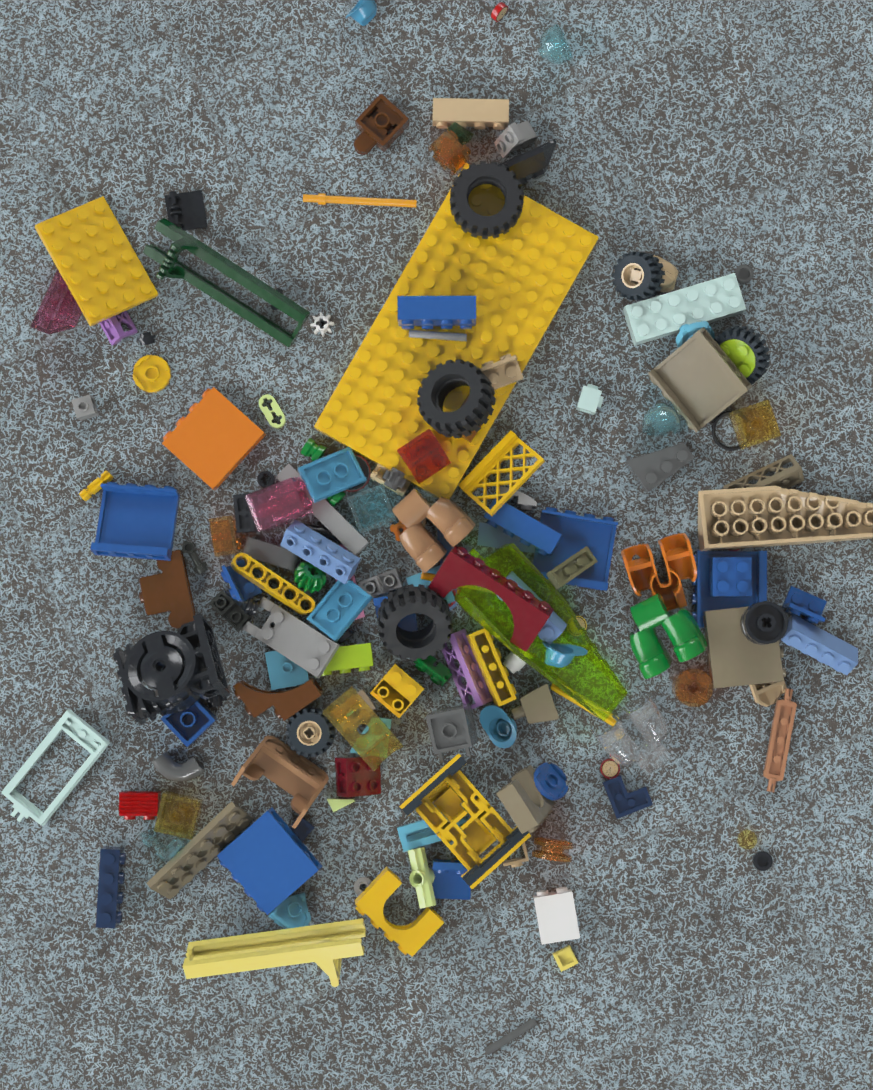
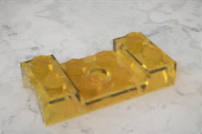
[323,686,403,771]

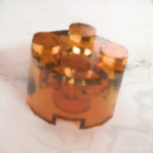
[428,130,472,175]
[672,668,713,707]

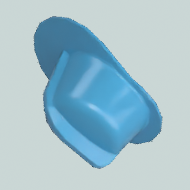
[345,0,377,26]
[543,641,588,668]
[480,705,517,749]

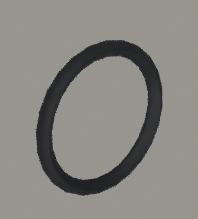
[712,411,751,451]

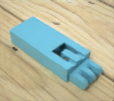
[397,810,469,851]

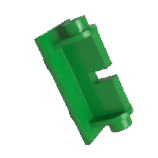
[413,655,452,686]

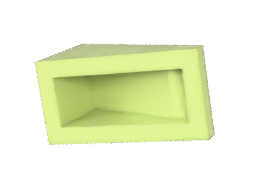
[327,798,355,812]

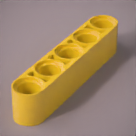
[231,553,315,615]

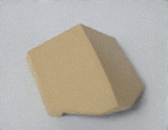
[749,681,787,707]

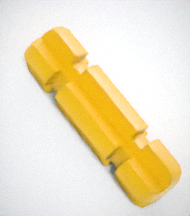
[79,471,113,501]

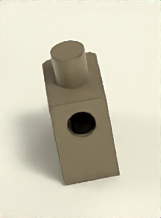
[511,683,559,724]

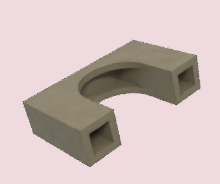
[496,764,556,834]

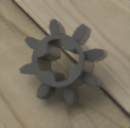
[382,467,407,491]

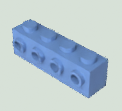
[280,520,361,584]
[497,571,567,645]
[781,614,858,675]

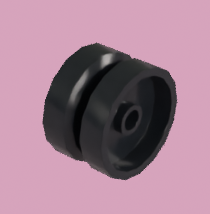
[740,601,788,645]

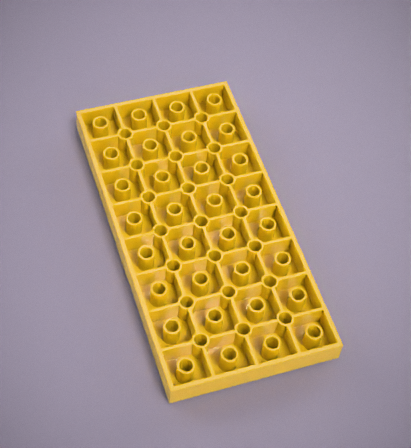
[314,163,599,499]

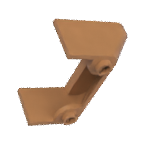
[231,735,329,829]

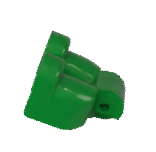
[629,594,707,679]

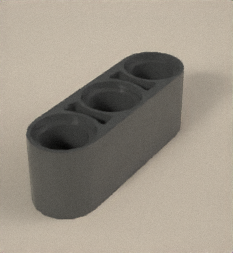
[242,537,299,571]

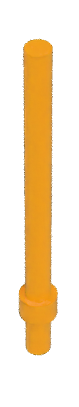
[303,193,417,208]

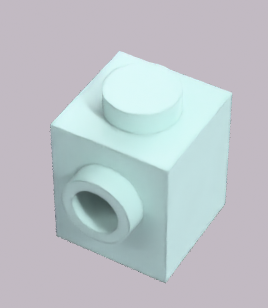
[576,384,604,415]

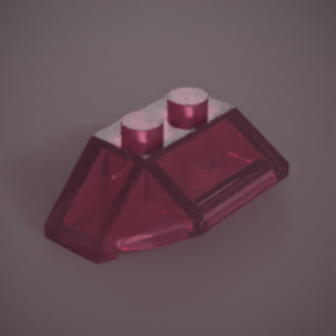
[31,269,82,335]

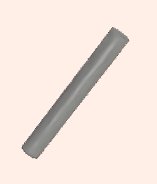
[409,330,467,341]

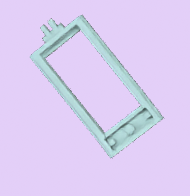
[2,709,110,826]

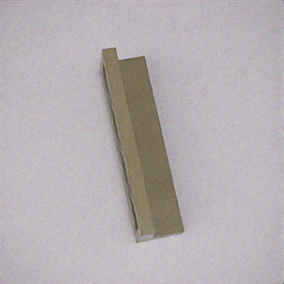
[723,454,805,489]

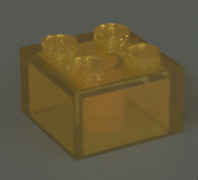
[728,399,781,450]
[154,791,204,840]

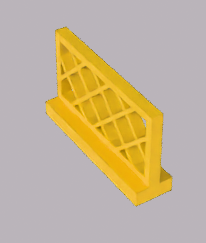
[458,430,545,516]

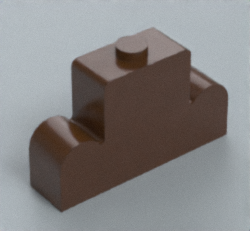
[139,550,196,629]

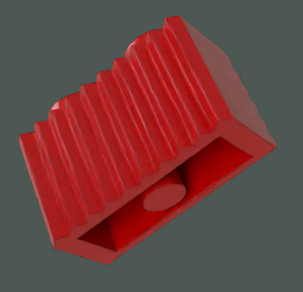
[119,791,161,820]

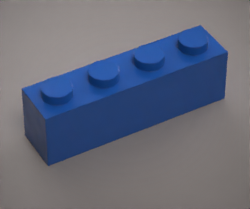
[484,499,563,557]

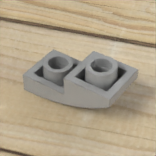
[500,486,537,510]
[359,568,404,597]

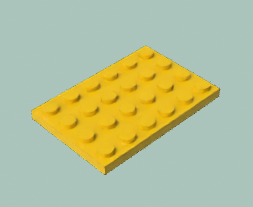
[35,196,158,327]

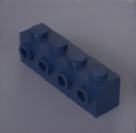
[96,846,126,929]

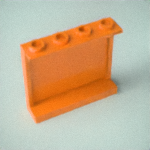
[162,387,266,491]

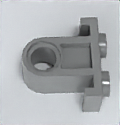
[494,121,538,159]

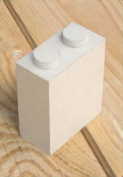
[533,887,580,945]

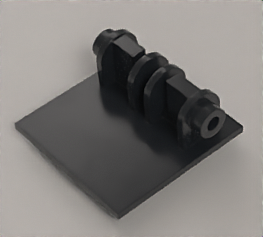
[165,190,208,231]

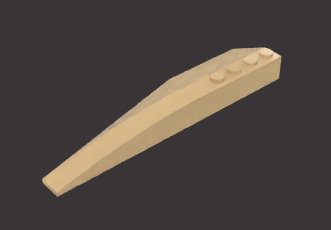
[698,486,873,551]

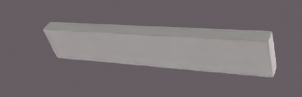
[276,464,369,556]

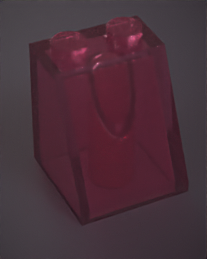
[245,477,313,532]

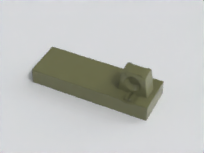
[546,546,598,590]

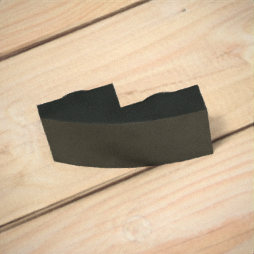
[209,590,252,632]

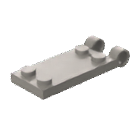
[243,596,340,678]

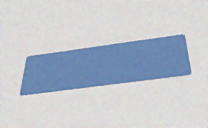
[477,522,535,553]

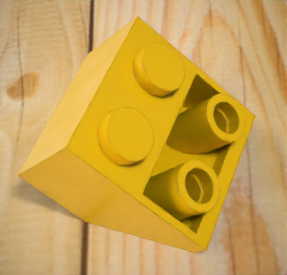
[370,663,425,718]

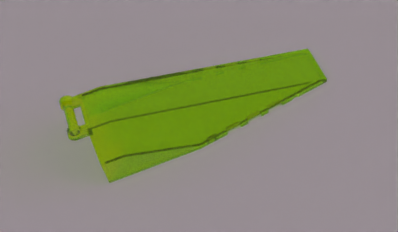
[454,543,628,721]

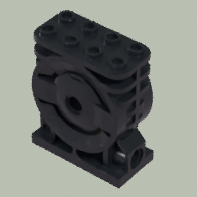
[113,613,230,725]

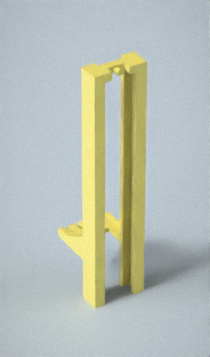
[183,918,366,987]

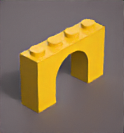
[355,866,444,957]

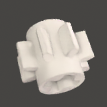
[310,312,334,337]

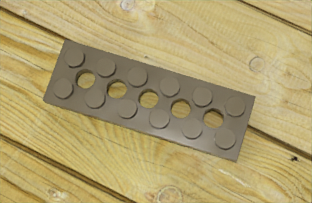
[147,801,254,899]

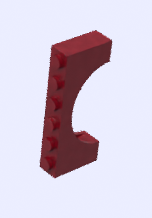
[428,545,554,652]

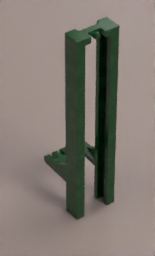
[143,218,311,347]

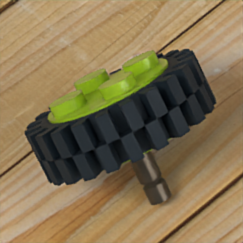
[714,326,770,385]

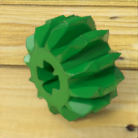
[294,562,327,593]

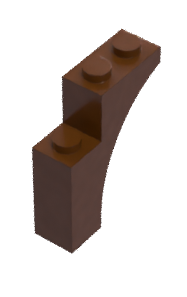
[233,677,325,721]

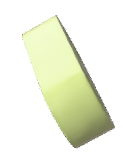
[259,394,286,429]

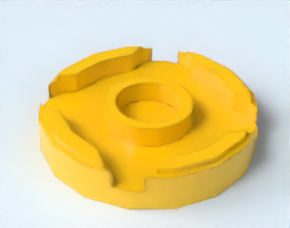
[133,355,171,393]

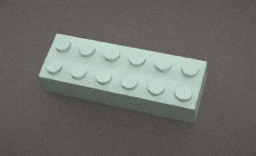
[623,273,746,346]

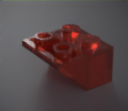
[397,428,451,484]

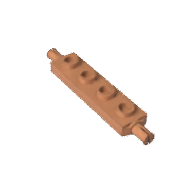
[763,688,797,792]

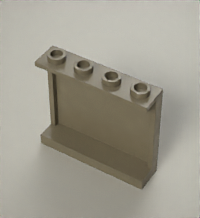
[648,327,753,432]
[702,606,786,689]

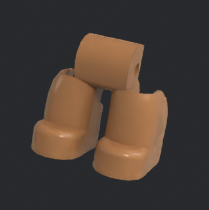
[392,488,476,573]

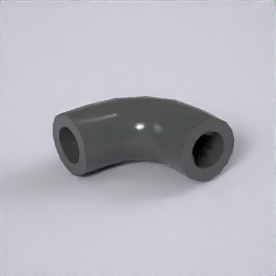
[152,751,205,782]

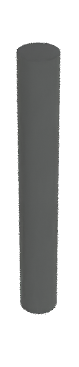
[484,1018,538,1055]

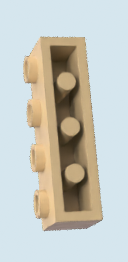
[433,98,509,130]

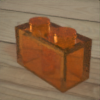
[209,515,242,558]

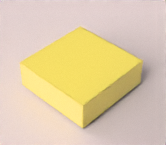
[552,945,578,972]

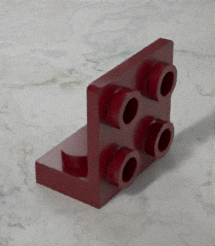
[335,756,381,797]

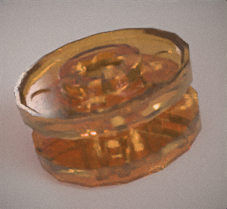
[532,837,574,862]

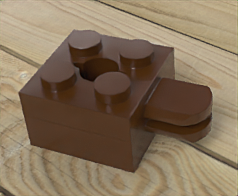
[354,94,409,155]

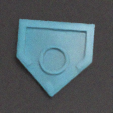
[268,893,311,929]

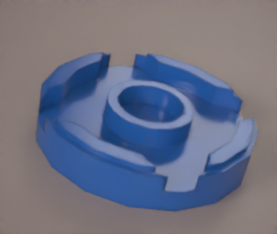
[534,762,568,801]

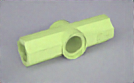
[408,847,436,908]

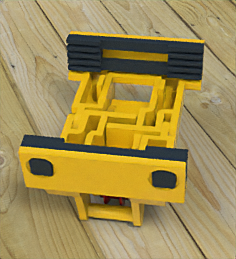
[399,753,531,889]

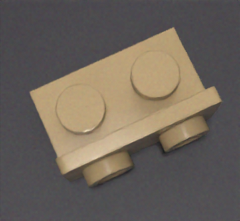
[480,354,524,390]

